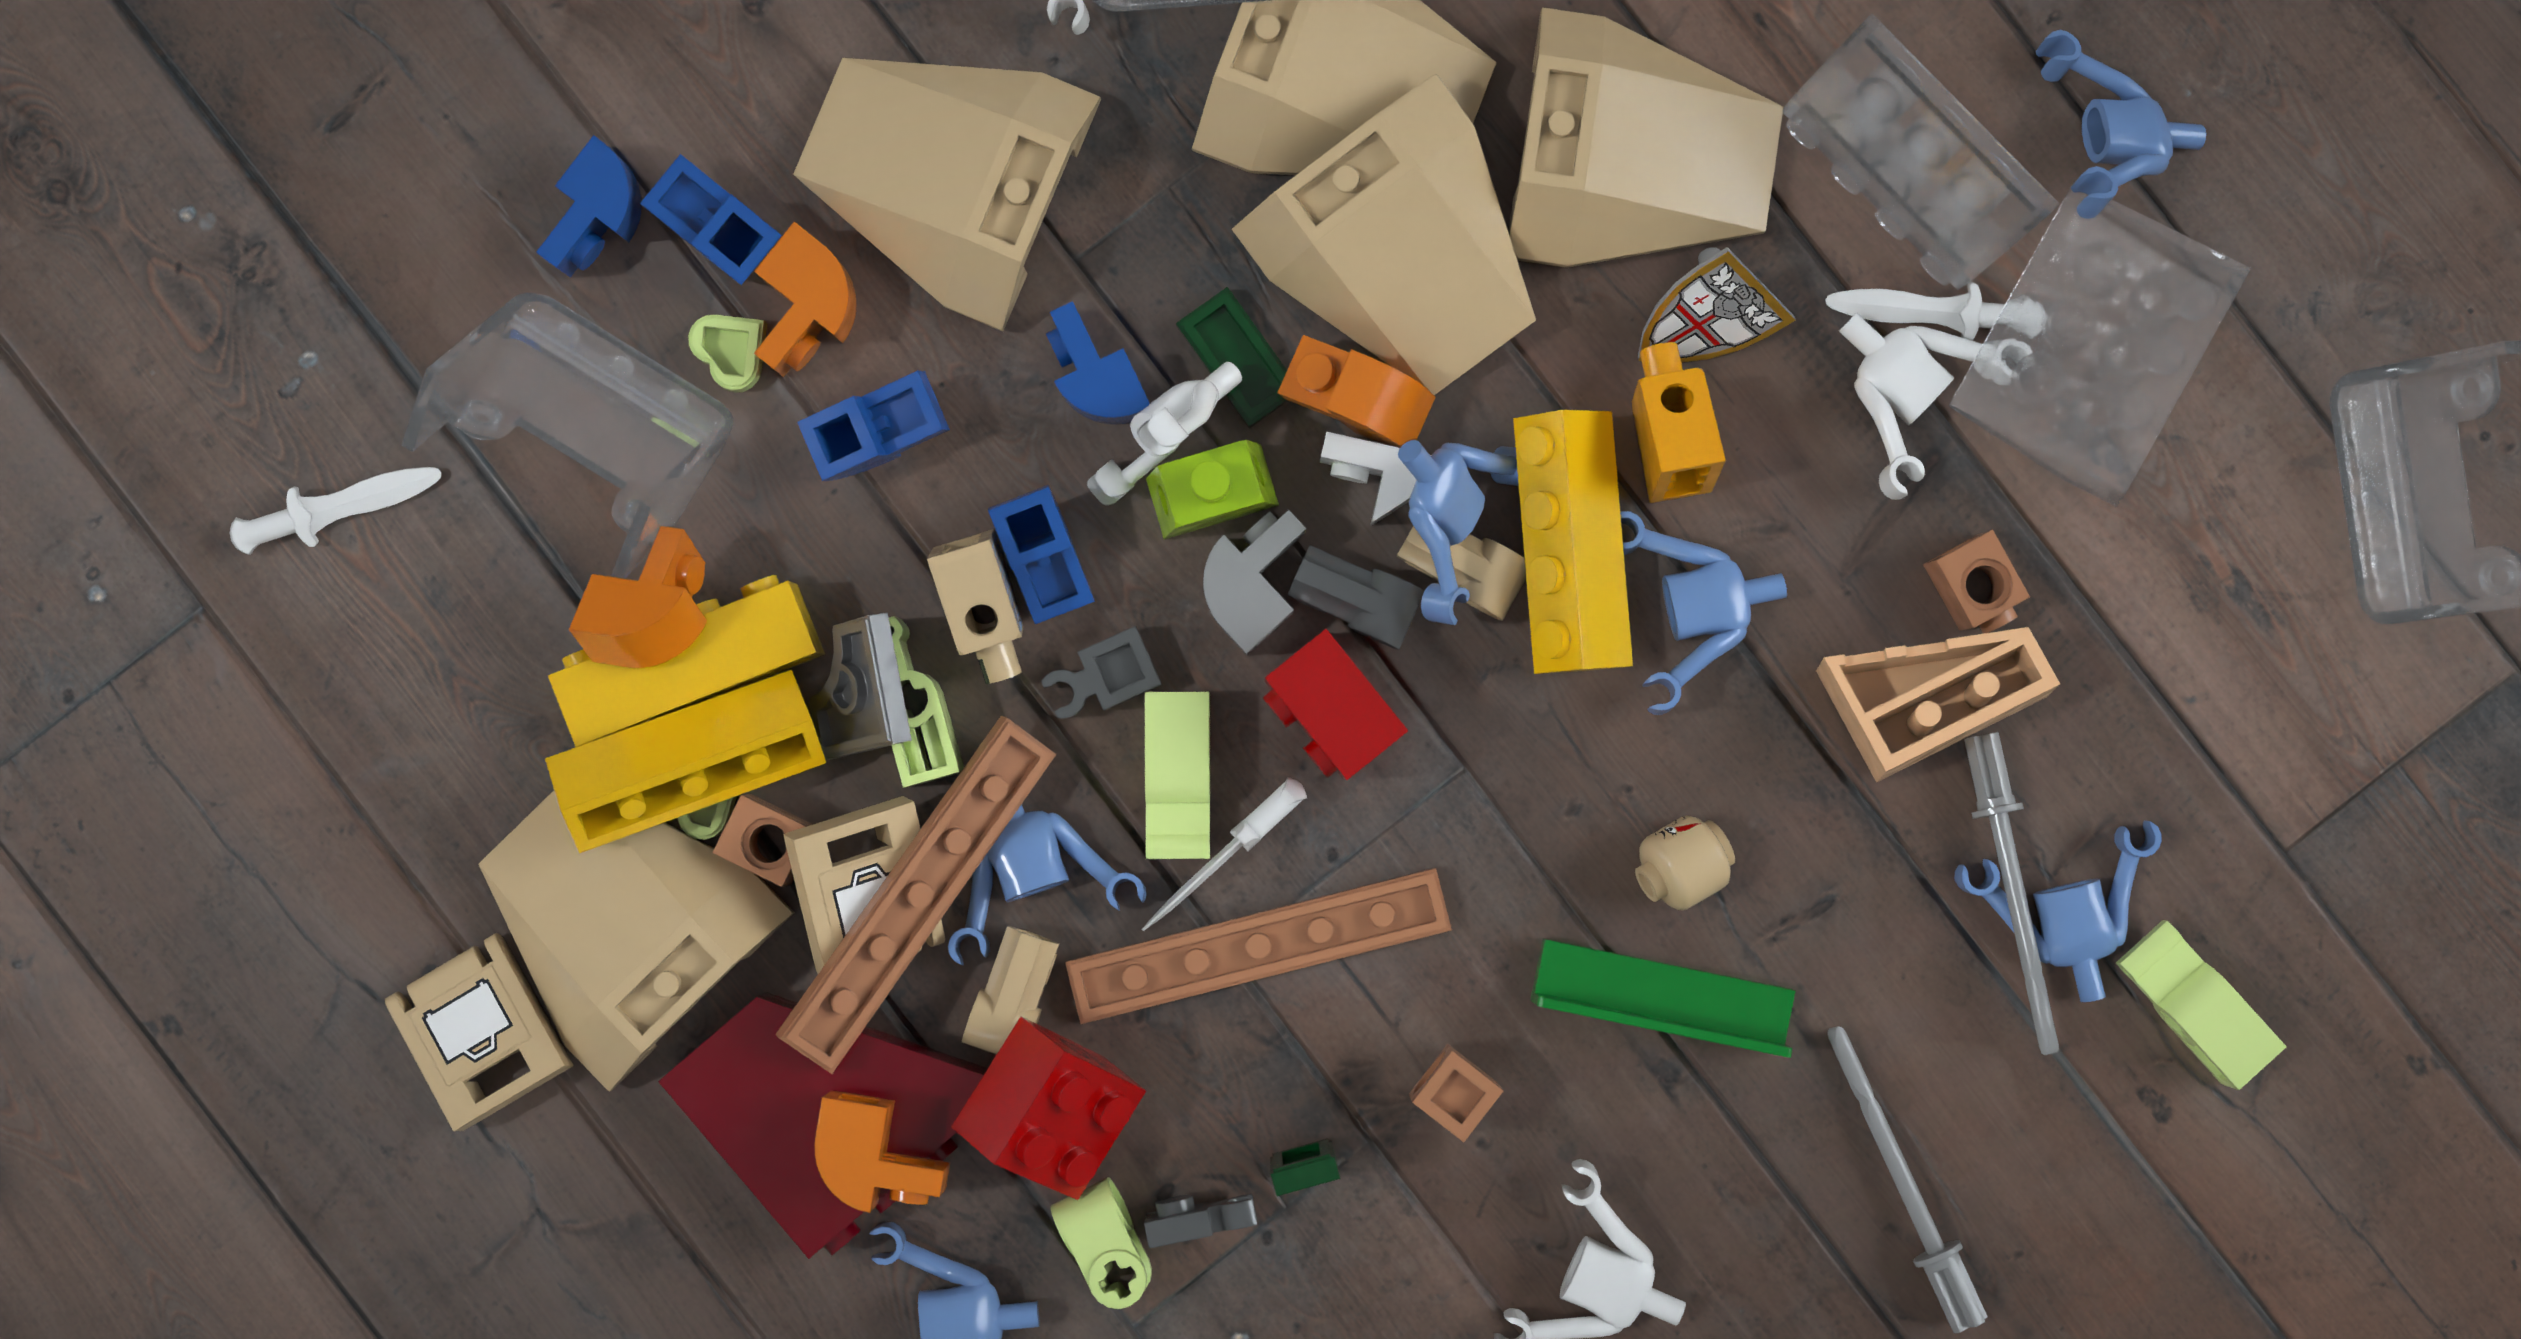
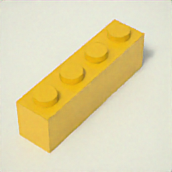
[1513,410,1633,674]
[548,575,825,747]
[545,669,826,854]

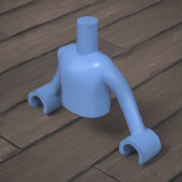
[2035,30,2206,219]
[1398,440,1519,625]
[1620,511,1787,715]
[948,804,1146,965]
[1954,820,2162,1002]
[869,1221,1040,1339]

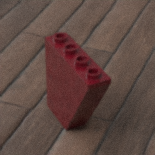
[658,992,988,1259]

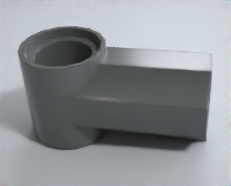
[1288,545,1424,650]

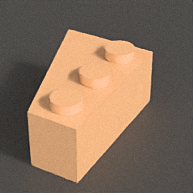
[1816,627,2060,783]

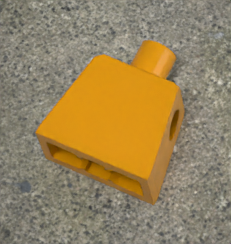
[1632,342,1726,503]

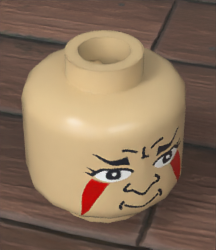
[1635,815,1735,911]

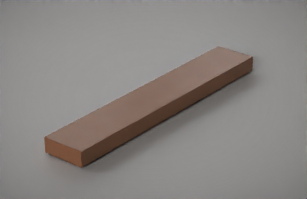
[775,716,1057,1074]
[1065,868,1452,1024]

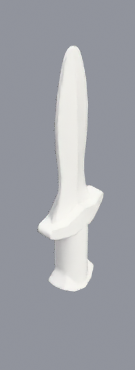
[1825,282,2044,340]
[230,467,441,555]
[1142,777,1307,931]

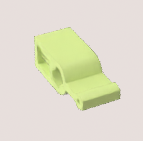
[889,616,964,788]
[1145,692,1210,859]
[2116,920,2287,1090]

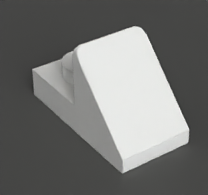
[1320,431,1432,525]

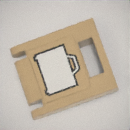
[783,796,945,974]
[385,933,574,1131]

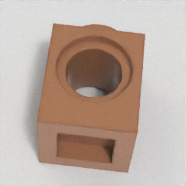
[1923,529,2030,634]
[712,794,813,887]
[1409,1044,1504,1142]

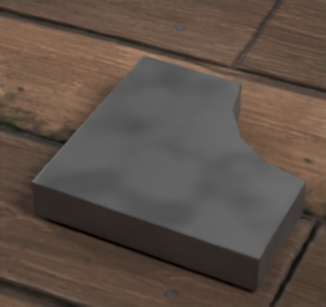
[809,613,912,760]

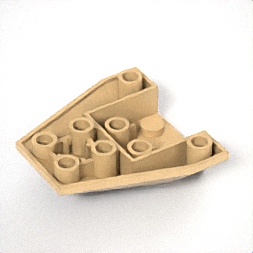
[1192,0,1496,175]
[1508,7,1783,268]
[793,58,1101,332]
[1232,74,1536,395]
[478,791,795,1092]

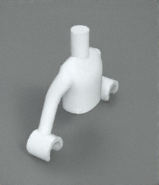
[1839,313,2031,500]
[1087,362,1242,506]
[1494,1159,1686,1339]

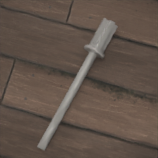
[1964,732,2059,1055]
[1827,1026,1988,1333]

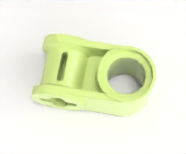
[1050,1177,1152,1309]

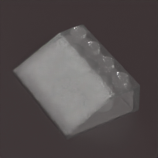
[1783,14,2060,290]
[1949,181,2251,507]

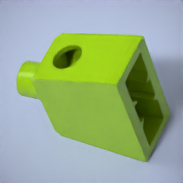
[1146,440,1279,540]

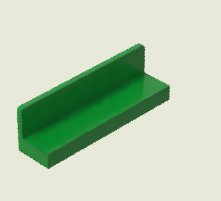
[1531,938,1796,1058]

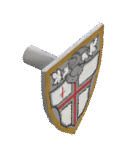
[1638,247,1796,362]

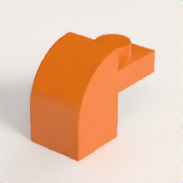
[754,222,857,377]
[1277,335,1436,448]
[569,526,707,668]
[815,1090,950,1213]

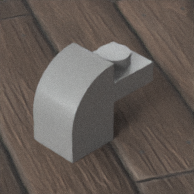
[1203,510,1306,655]

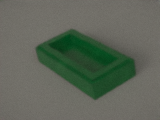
[1176,287,1288,429]
[1270,1138,1340,1196]

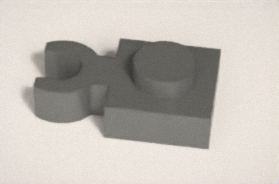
[1041,626,1162,719]
[1144,1194,1257,1249]

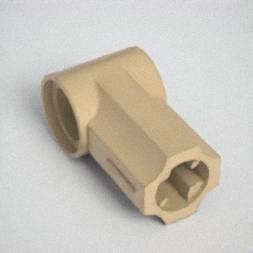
[1396,526,1526,621]
[962,926,1060,1055]

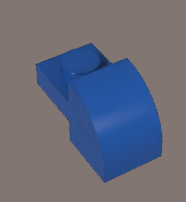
[536,135,642,278]
[640,154,782,286]
[1046,301,1150,424]
[797,370,950,481]
[988,485,1095,624]

